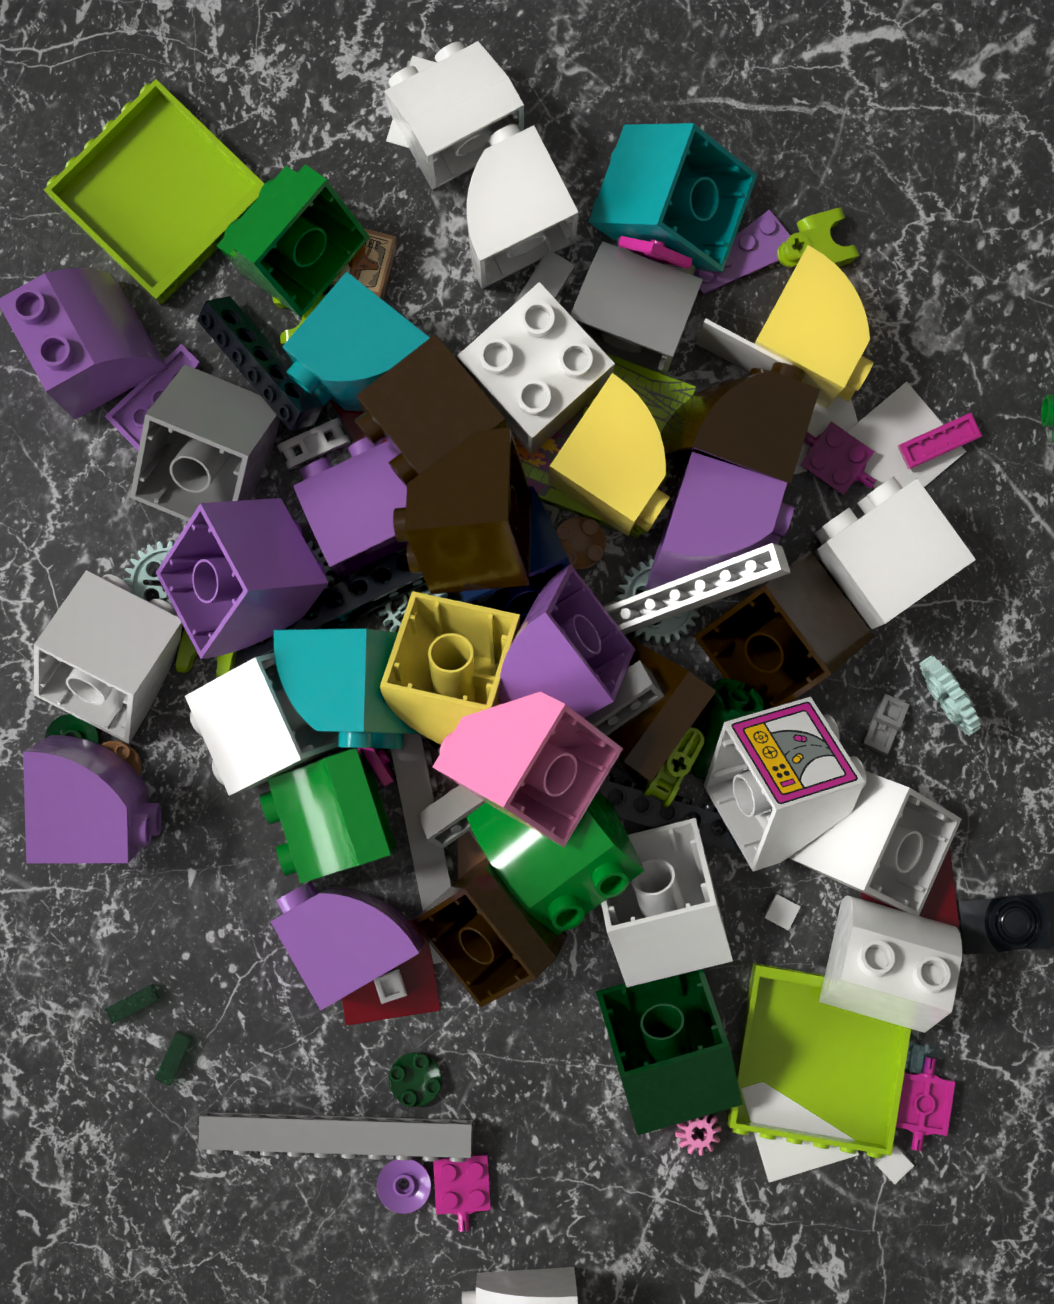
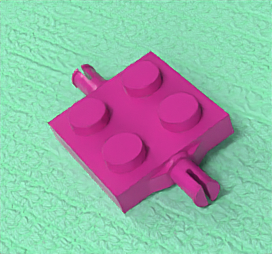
[896,1057,955,1151]
[433,1153,491,1232]

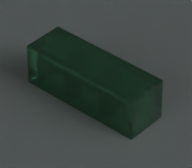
[105,984,160,1024]
[154,1030,194,1086]

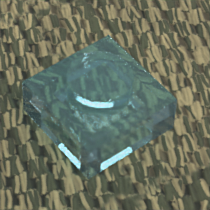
[905,1041,925,1074]

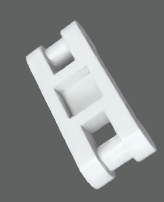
[277,418,351,470]

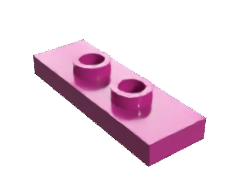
[898,413,982,470]

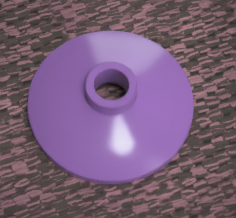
[376,1159,431,1214]

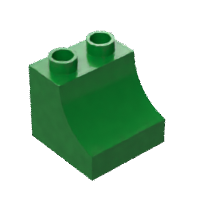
[217,164,370,317]
[259,748,398,884]

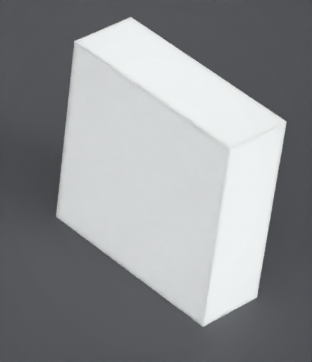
[764,894,801,930]
[374,969,408,1004]
[875,1144,914,1184]

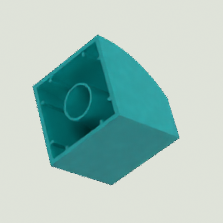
[588,123,758,272]
[282,272,430,411]
[274,629,420,749]

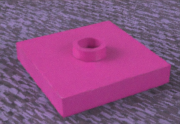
[618,236,693,269]
[361,748,397,786]

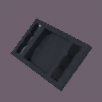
[957,891,1054,954]

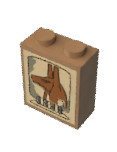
[329,228,398,300]

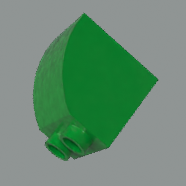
[467,791,645,936]

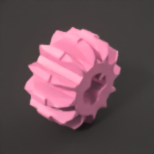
[675,1115,721,1156]

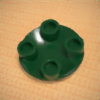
[389,1052,442,1107]

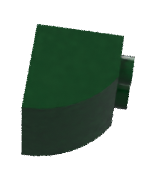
[596,969,743,1135]

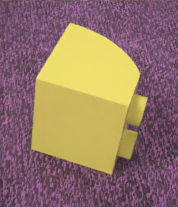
[755,245,874,409]
[548,373,670,536]
[380,591,520,745]

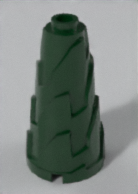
[691,679,764,778]

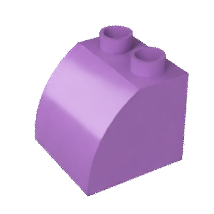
[0,268,167,420]
[293,437,408,578]
[645,452,794,590]
[156,498,329,659]
[499,564,635,718]
[23,735,162,863]
[270,881,425,1010]

